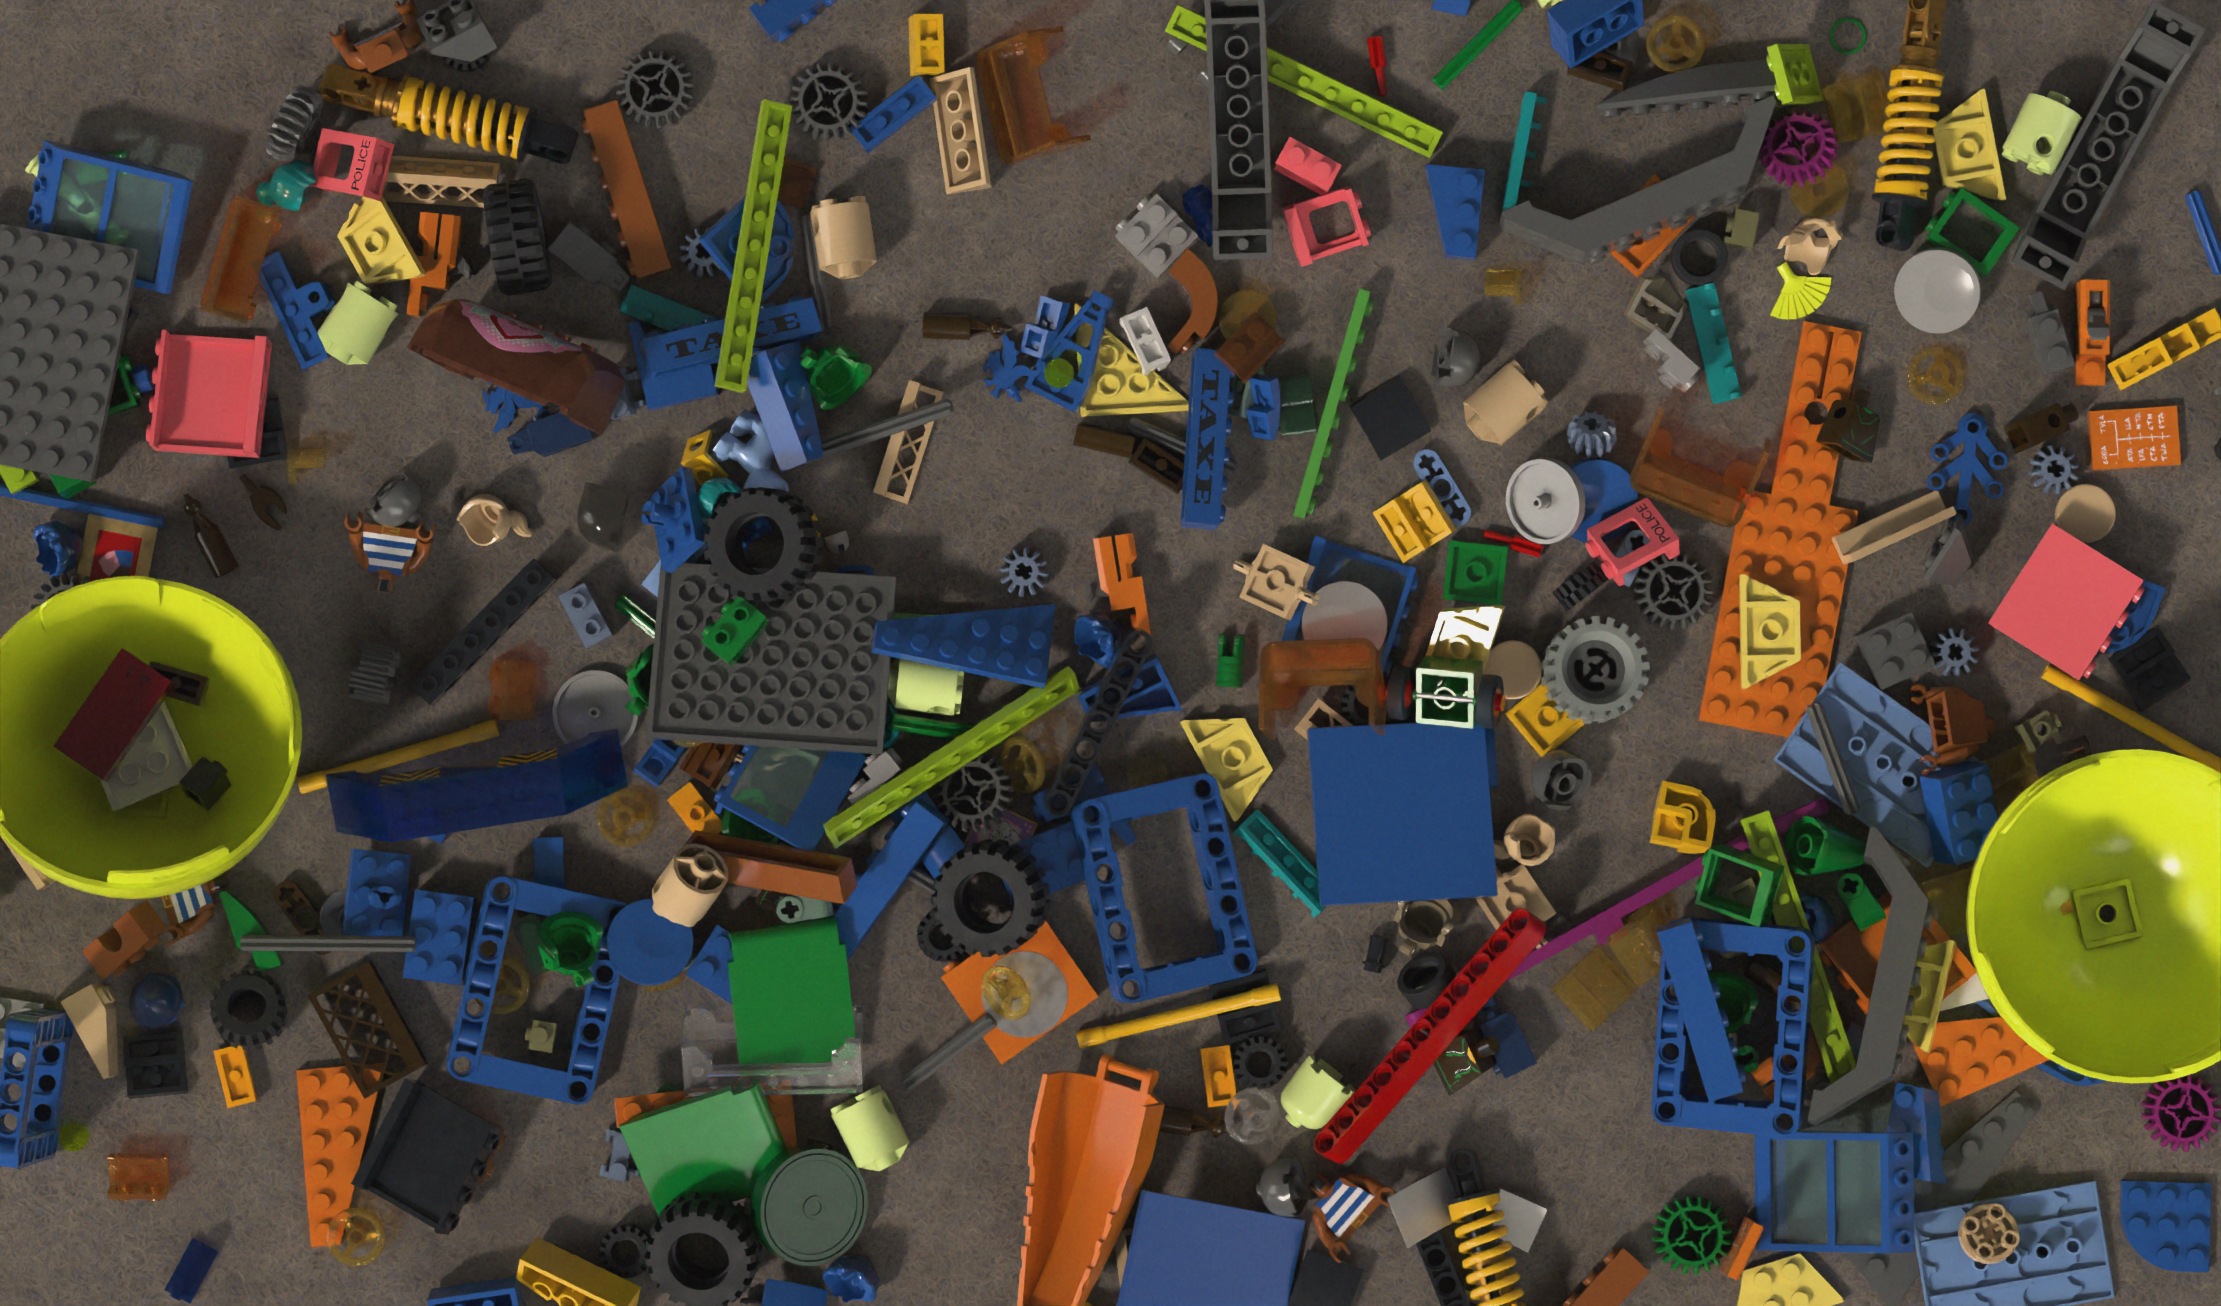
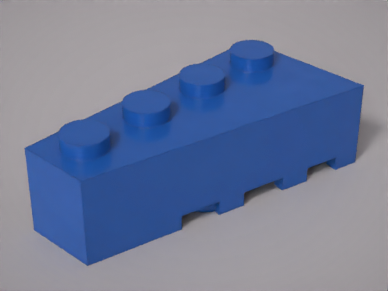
[749,0,838,44]
[747,340,824,472]

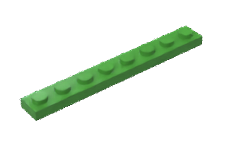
[1293,288,1374,519]

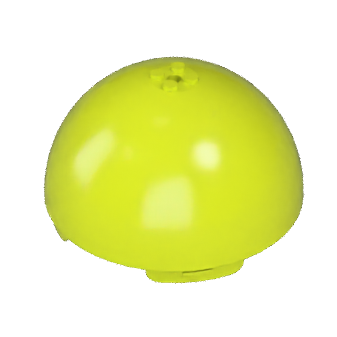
[0,576,302,899]
[1966,749,2221,1084]

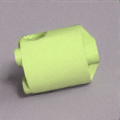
[2001,91,2082,176]
[317,281,399,365]
[888,658,964,716]
[830,1085,910,1171]

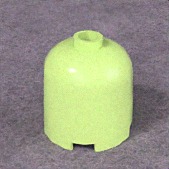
[1280,1054,1356,1129]

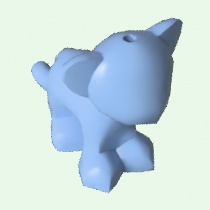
[711,409,789,492]

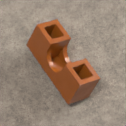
[82,900,168,980]

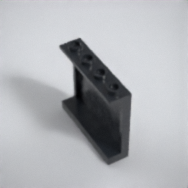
[351,1078,503,1235]

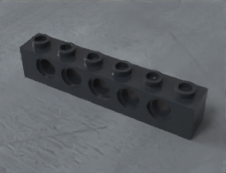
[409,558,557,706]

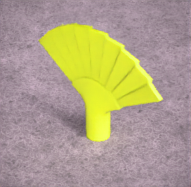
[1770,261,1832,320]

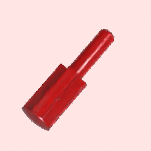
[1366,36,1387,97]
[1483,529,1544,558]

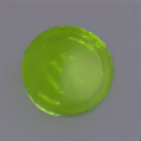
[1044,358,1074,388]
[59,1122,89,1152]

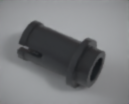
[1362,935,1389,974]

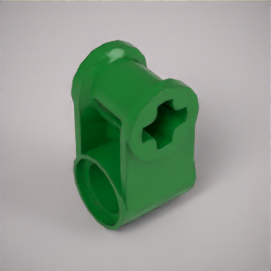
[1837,873,1887,932]

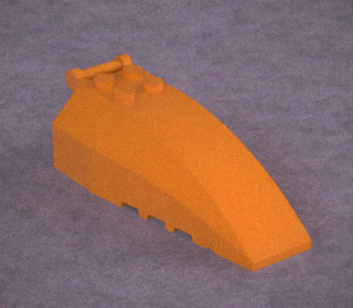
[1017,1054,1165,1306]

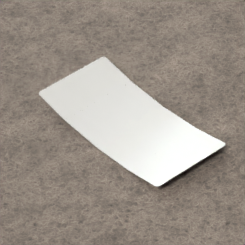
[1388,1168,1457,1248]
[1454,1189,1547,1305]

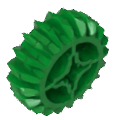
[1652,1195,1732,1275]

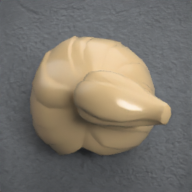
[457,494,532,546]
[1493,814,1556,866]

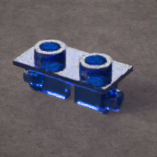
[1182,184,1213,248]
[164,1238,219,1304]

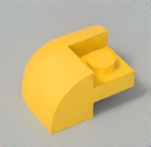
[1649,781,1716,854]

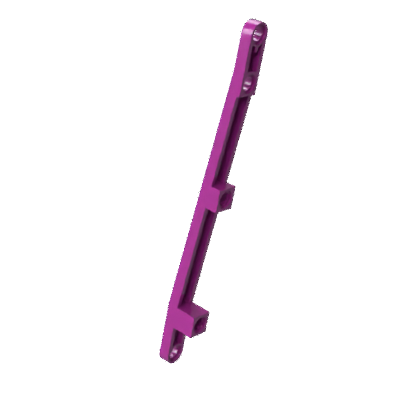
[1405,797,1830,1028]

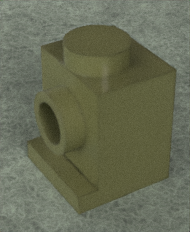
[1722,204,1760,250]
[2013,710,2063,753]
[525,1018,560,1053]

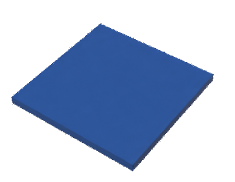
[1307,723,1498,906]
[1117,1190,1305,1306]

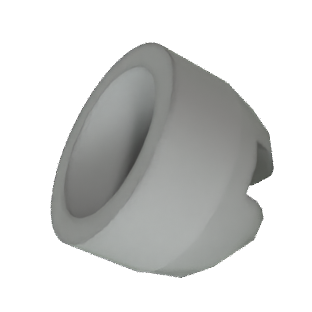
[824,530,849,554]

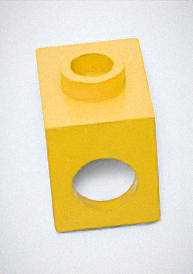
[681,430,728,486]

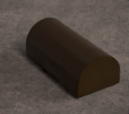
[1567,52,1633,92]
[1073,422,1136,459]
[1128,437,1184,495]
[150,661,209,707]

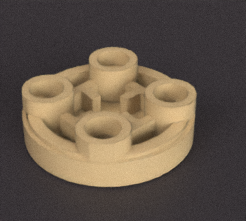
[2055,484,2116,543]
[1483,640,1542,699]
[1958,1203,2020,1264]

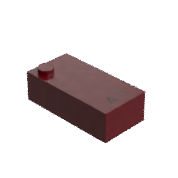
[53,648,175,782]

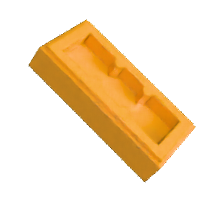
[667,782,722,834]

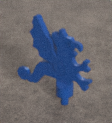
[982,334,1047,403]
[482,382,548,432]

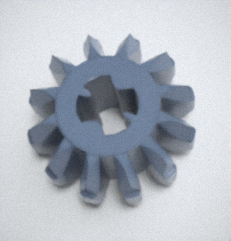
[679,227,722,278]
[1567,410,1617,459]
[2028,445,2079,495]
[999,547,1049,597]
[1929,627,1979,677]

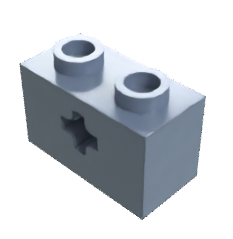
[558,583,615,649]

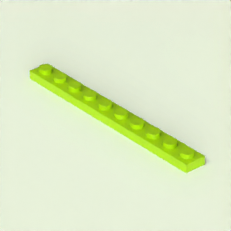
[1165,3,1443,158]
[714,99,792,393]
[823,666,1080,849]
[1740,810,1856,1084]

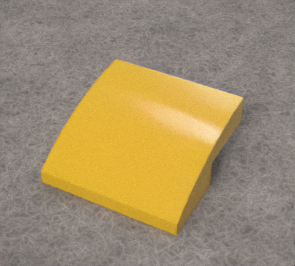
[1373,480,1457,563]

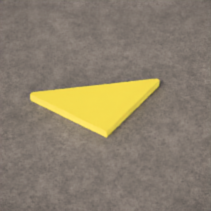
[1074,304,1189,417]

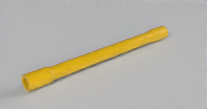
[2041,662,2221,773]
[297,719,500,794]
[1076,983,1281,1049]

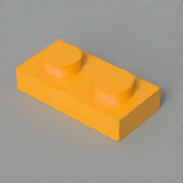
[213,1045,258,1108]
[1200,1045,1238,1108]

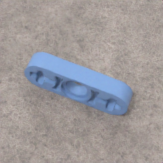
[1413,449,1471,527]

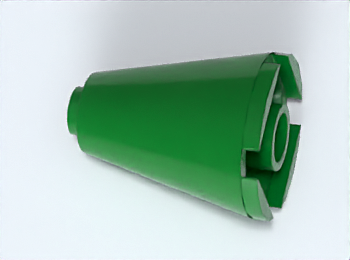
[1784,816,1866,876]

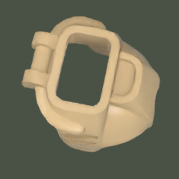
[1777,218,1843,275]

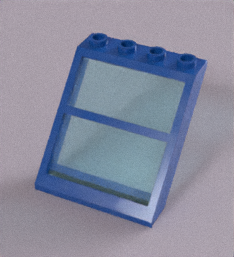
[27,140,193,294]
[1754,1131,1915,1253]

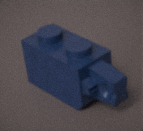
[507,406,595,457]
[1477,997,1537,1079]

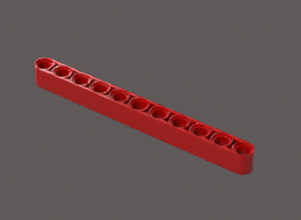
[1314,908,1546,1164]

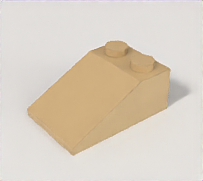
[60,982,119,1079]

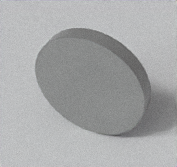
[1894,247,1981,333]
[1506,458,1586,544]
[1301,581,1387,667]
[552,670,638,756]

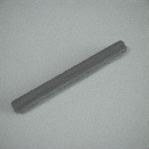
[806,399,954,464]
[240,935,417,952]

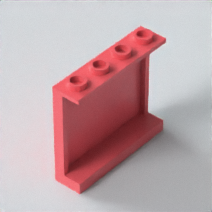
[146,330,272,458]
[1988,523,2146,680]

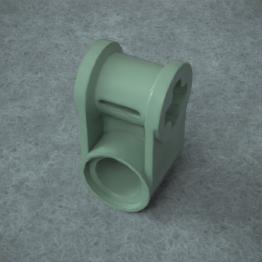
[776,895,835,923]

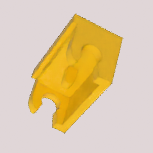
[908,14,945,77]

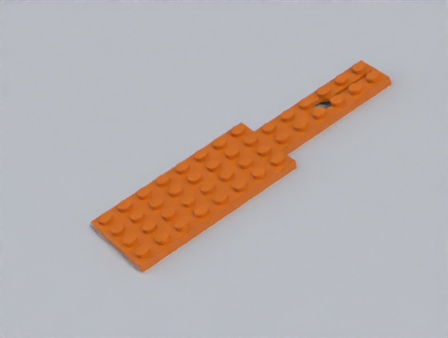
[1698,321,1862,737]

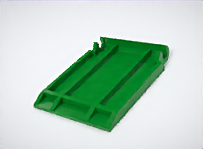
[727,916,858,1075]
[619,1079,788,1216]

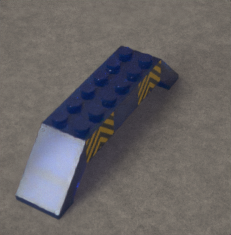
[326,728,628,842]

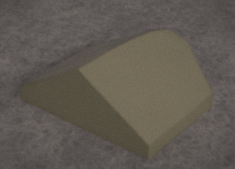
[1624,275,1687,341]

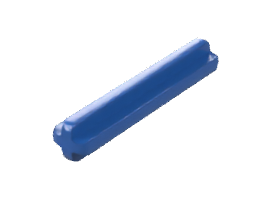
[2185,190,2221,275]

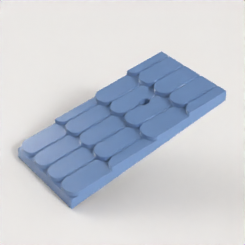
[1773,662,1994,868]
[1914,1180,2115,1306]

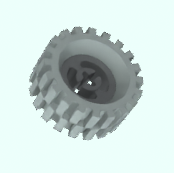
[1541,616,1650,724]

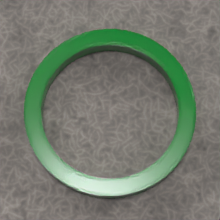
[1829,18,1866,54]

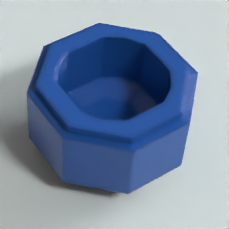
[132,364,155,394]

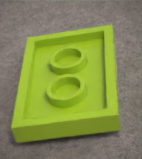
[1767,44,1824,105]

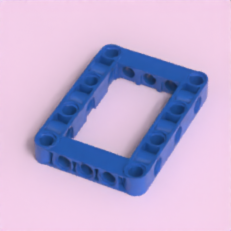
[1071,773,1258,1003]
[446,875,627,1105]
[1652,917,1815,1137]
[0,1008,74,1169]

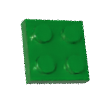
[1442,540,1508,605]

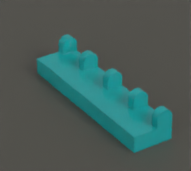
[1502,91,1547,210]
[1685,282,1742,405]
[620,285,720,332]
[1233,809,1327,918]

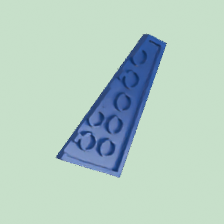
[871,604,1056,688]

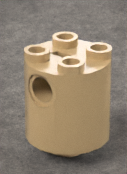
[810,196,877,279]
[1463,360,1549,446]
[652,843,728,927]

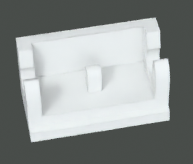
[1119,307,1171,376]

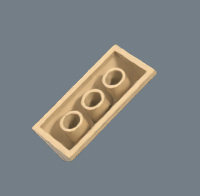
[929,67,992,194]

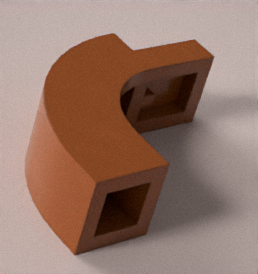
[1167,248,1218,356]

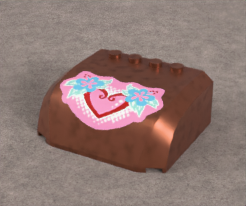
[407,299,626,435]

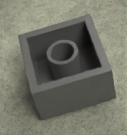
[1854,612,1936,690]

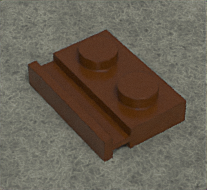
[777,157,817,209]
[1213,311,1286,384]
[680,742,742,790]

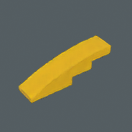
[2107,307,2221,391]

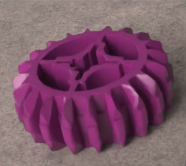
[1759,109,1839,188]
[2141,1074,2221,1152]

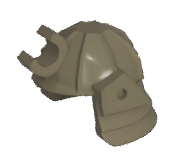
[1393,899,1462,958]

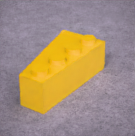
[516,1237,641,1306]

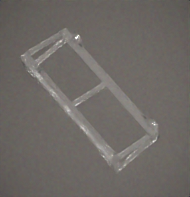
[681,1003,864,1097]

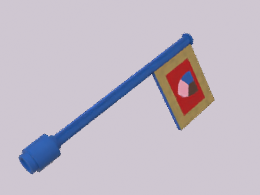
[0,483,166,583]

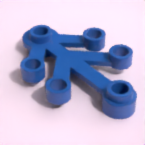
[1926,413,2008,526]

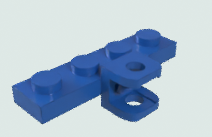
[253,251,336,370]

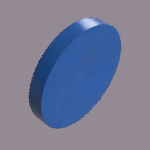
[1569,457,1638,543]
[607,899,693,986]

